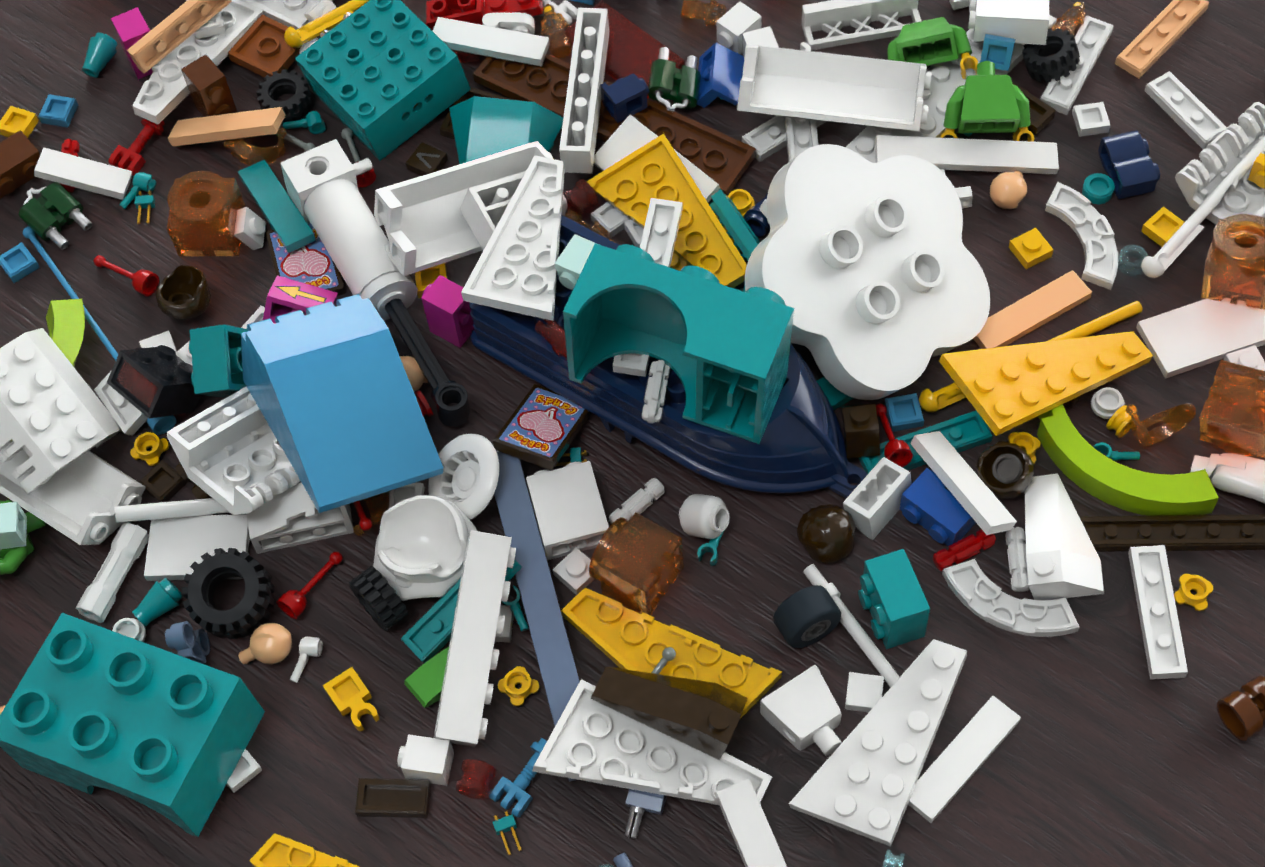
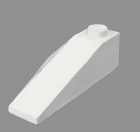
[1025,473,1104,600]

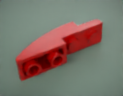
[426,0,543,28]

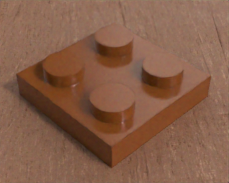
[228,14,300,77]

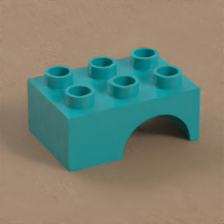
[563,243,794,444]
[0,613,265,837]

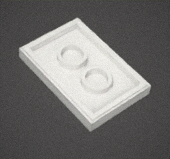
[144,514,250,581]

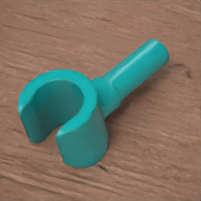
[283,111,326,134]
[119,172,156,209]
[1094,442,1140,461]
[697,530,725,566]
[502,586,529,632]

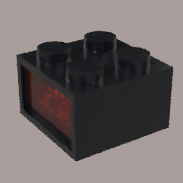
[106,345,201,419]

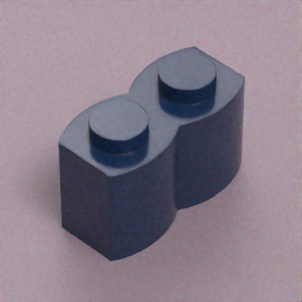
[1098,130,1160,199]

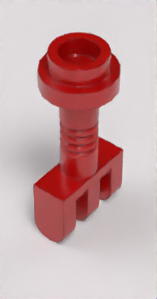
[108,118,165,176]

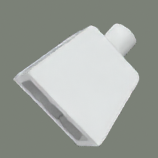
[760,665,842,756]

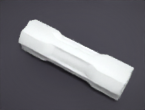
[76,522,149,623]

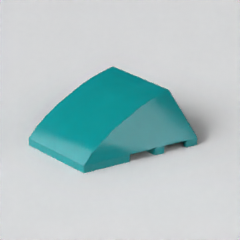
[449,96,564,165]

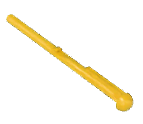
[284,0,369,48]
[919,301,1143,412]

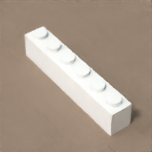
[559,8,609,174]
[433,530,516,747]

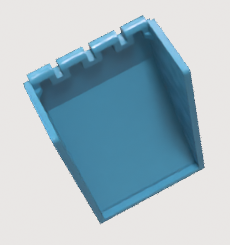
[241,294,444,513]

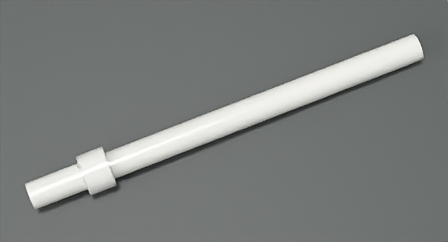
[803,564,900,688]

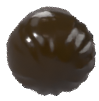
[155,265,211,320]
[976,441,1034,499]
[797,504,855,564]

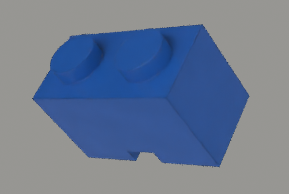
[900,468,976,546]

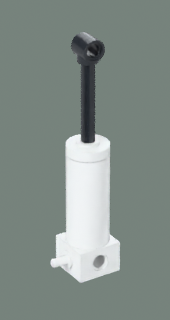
[280,139,470,427]

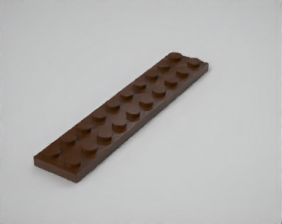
[473,54,756,196]

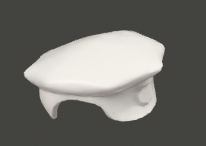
[373,495,477,601]

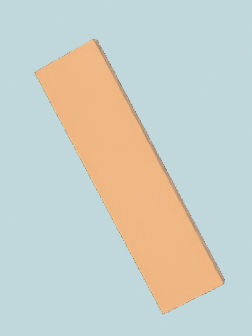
[127,0,232,74]
[1115,0,1209,79]
[168,107,285,147]
[973,270,1092,349]

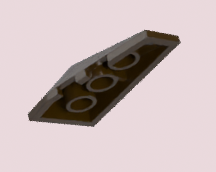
[591,667,748,760]

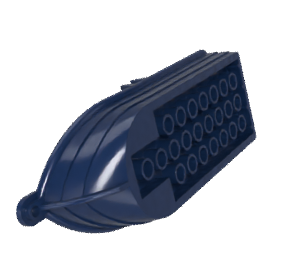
[469,215,868,498]

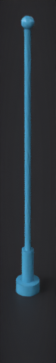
[22,227,176,435]

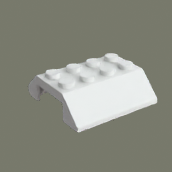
[1175,102,1265,242]
[0,328,122,494]
[167,386,300,515]

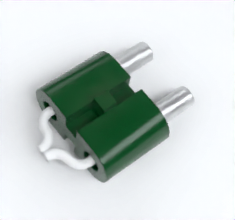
[648,47,701,111]
[19,182,93,250]

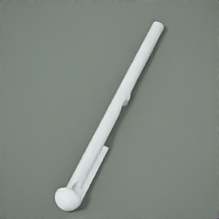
[1141,135,1265,278]

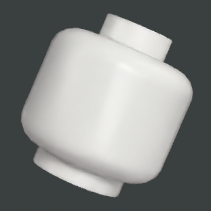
[679,494,730,539]

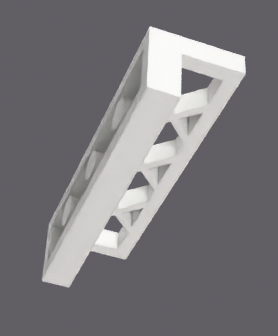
[801,0,921,50]

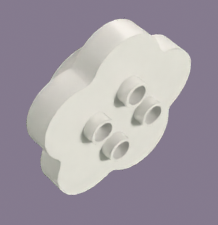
[745,144,990,400]

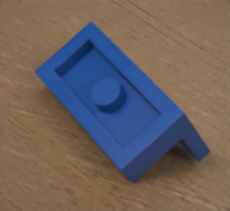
[697,43,744,108]

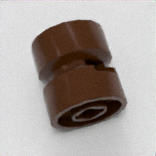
[1216,675,1265,741]

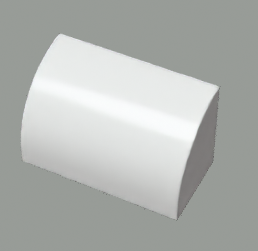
[843,457,912,540]

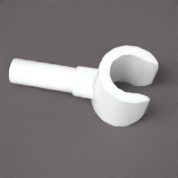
[290,636,323,683]

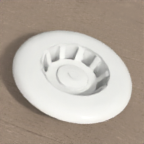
[428,434,499,520]

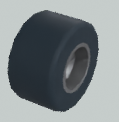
[773,585,841,648]

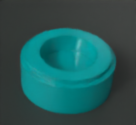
[1082,173,1115,204]

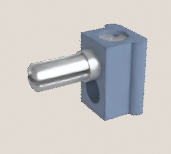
[624,789,667,839]

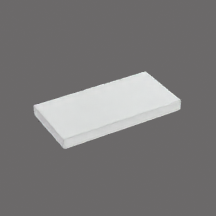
[594,115,720,202]
[1136,283,1265,379]

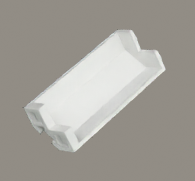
[737,44,932,131]
[374,141,567,276]
[0,441,146,545]

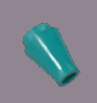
[82,33,117,78]
[132,577,184,626]

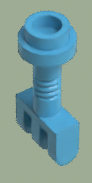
[489,738,547,818]

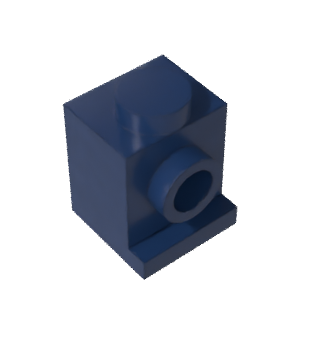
[600,73,649,123]

